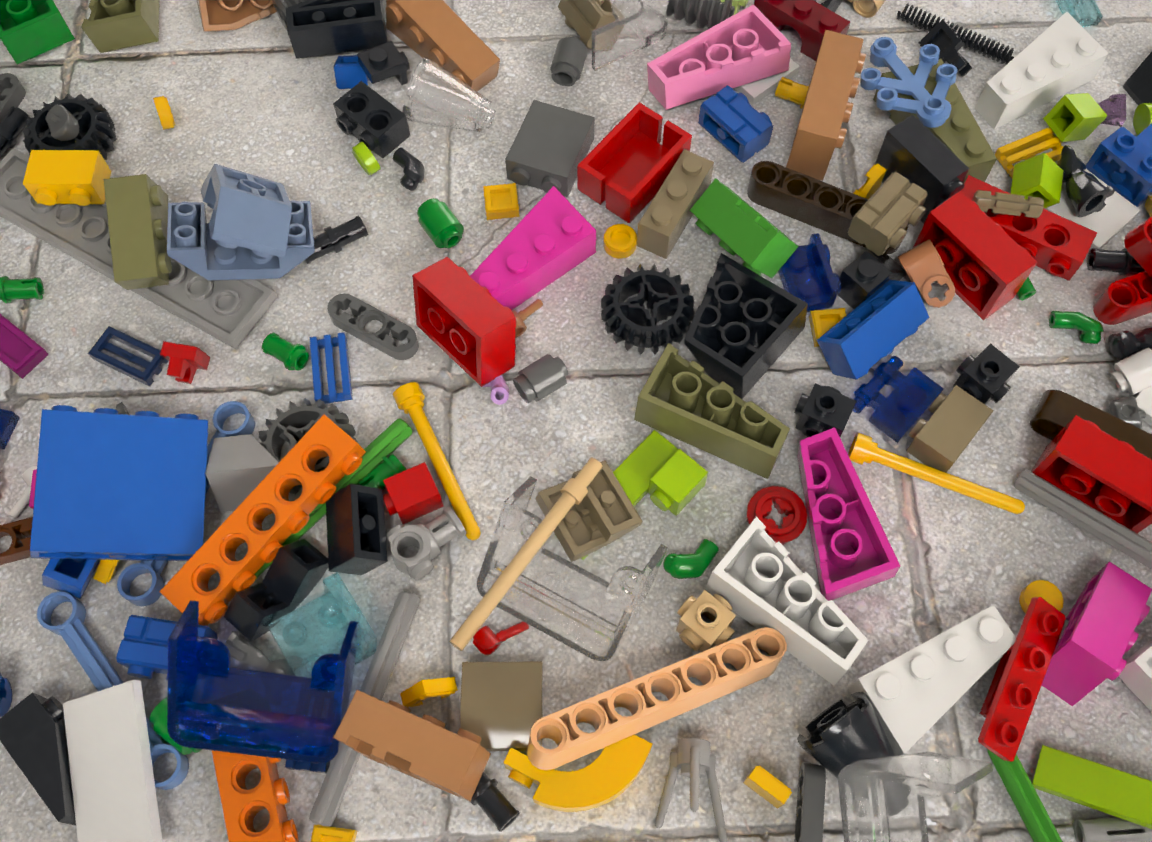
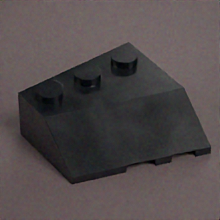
[684,253,808,399]

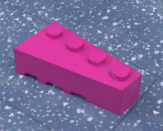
[470,186,596,311]
[797,428,900,601]

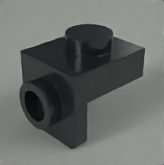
[357,41,410,85]

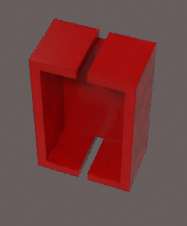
[577,102,692,224]

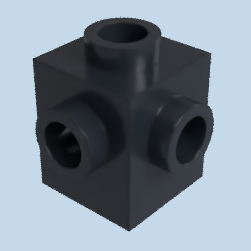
[953,343,1020,405]
[794,383,856,437]

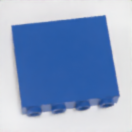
[30,405,208,561]

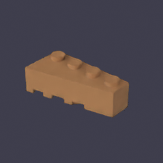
[386,0,500,97]
[786,30,866,181]

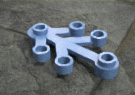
[860,37,957,128]

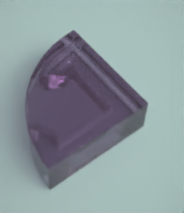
[1098,94,1126,127]

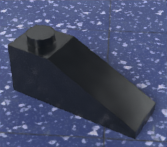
[0,692,76,826]

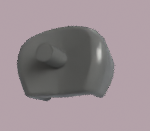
[46,104,79,141]
[1109,396,1146,429]

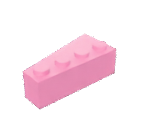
[647,4,791,110]

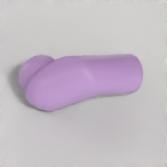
[482,375,509,405]

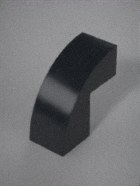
[224,538,328,641]

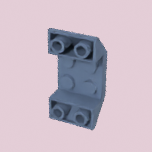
[201,164,292,258]
[167,200,314,280]

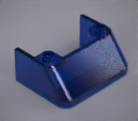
[167,600,358,763]

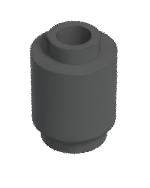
[550,37,588,86]
[513,354,568,403]

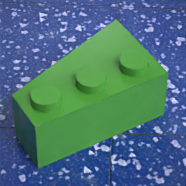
[689,178,799,278]

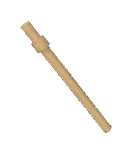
[449,457,603,651]

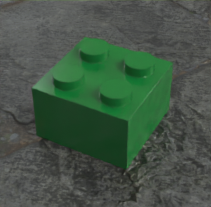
[0,0,75,65]

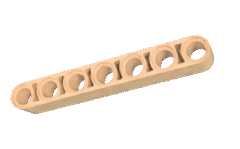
[527,627,787,771]

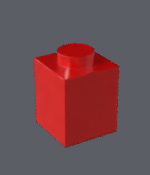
[383,462,444,524]

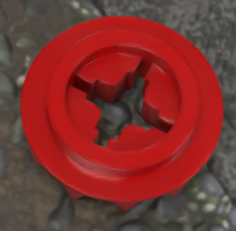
[747,486,807,545]

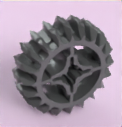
[258,398,358,496]

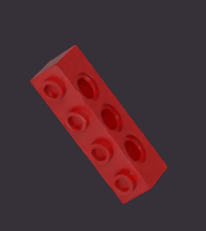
[961,175,1097,281]

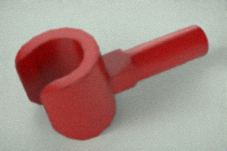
[473,620,529,655]

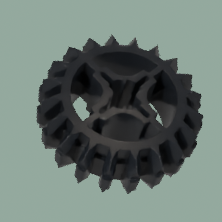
[22,94,117,160]
[601,263,695,355]

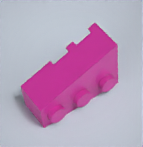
[1042,561,1152,706]

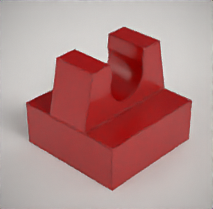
[160,341,210,384]

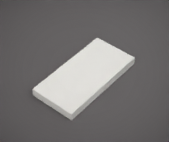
[63,680,163,842]

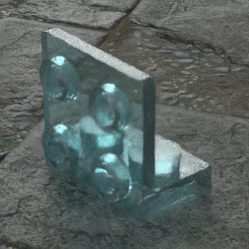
[269,572,377,692]

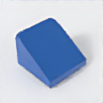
[334,55,368,89]

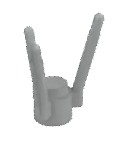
[655,738,727,842]

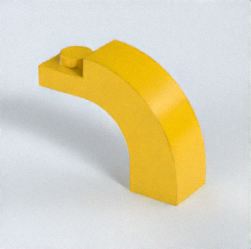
[503,734,653,812]

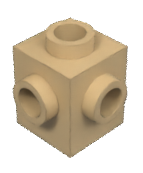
[676,590,736,652]

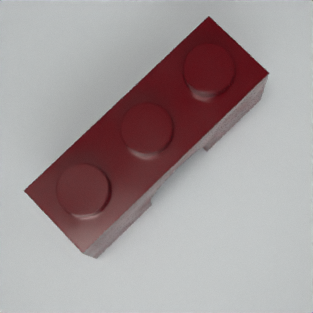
[754,0,850,61]

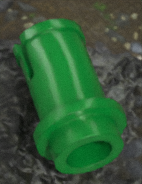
[0,276,44,304]
[262,333,309,371]
[358,454,407,490]

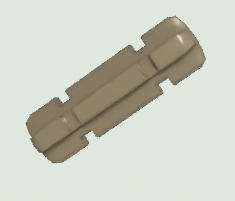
[972,190,1044,218]

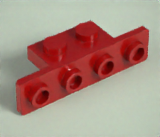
[978,597,1066,762]

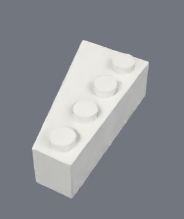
[975,12,1109,130]
[705,516,869,686]
[848,605,1016,759]

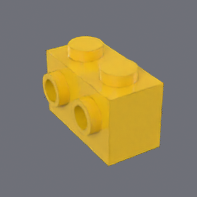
[23,150,111,206]

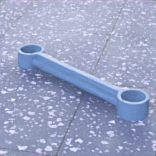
[117,401,255,607]
[37,592,189,790]

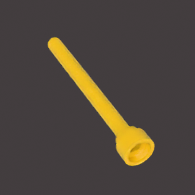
[393,382,481,541]
[848,432,1025,514]

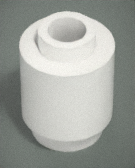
[1111,348,1152,395]

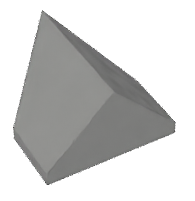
[205,434,279,512]

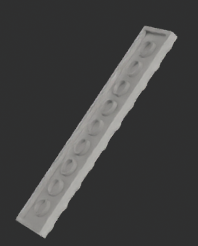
[0,148,277,349]

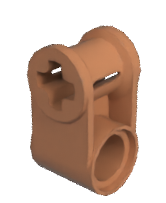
[898,239,955,308]

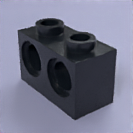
[333,81,410,158]

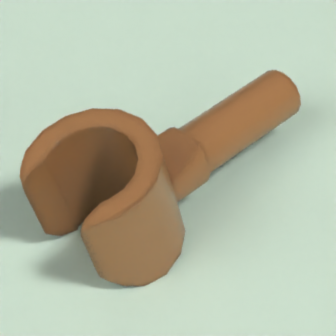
[512,299,543,338]

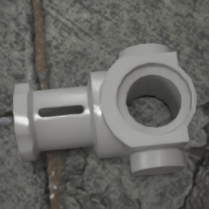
[386,506,467,580]

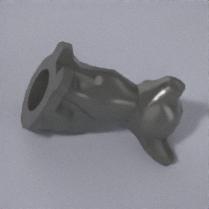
[211,631,304,706]

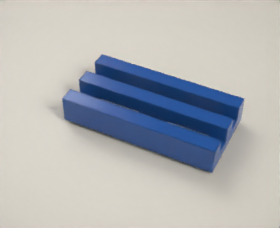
[310,332,353,404]

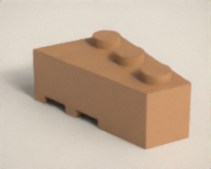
[333,690,491,802]

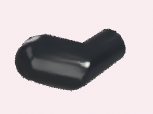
[393,147,424,191]

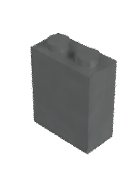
[505,100,595,198]

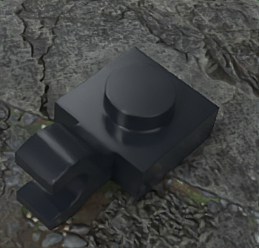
[918,19,972,77]

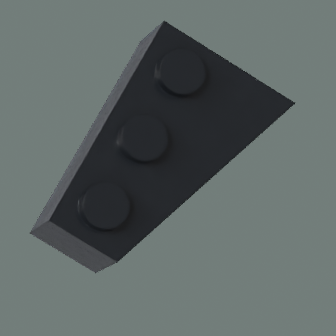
[286,0,388,59]

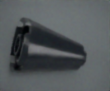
[797,692,910,815]

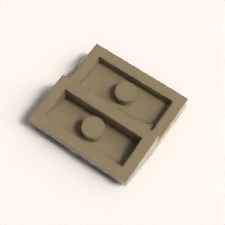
[535,460,643,562]
[460,661,543,751]

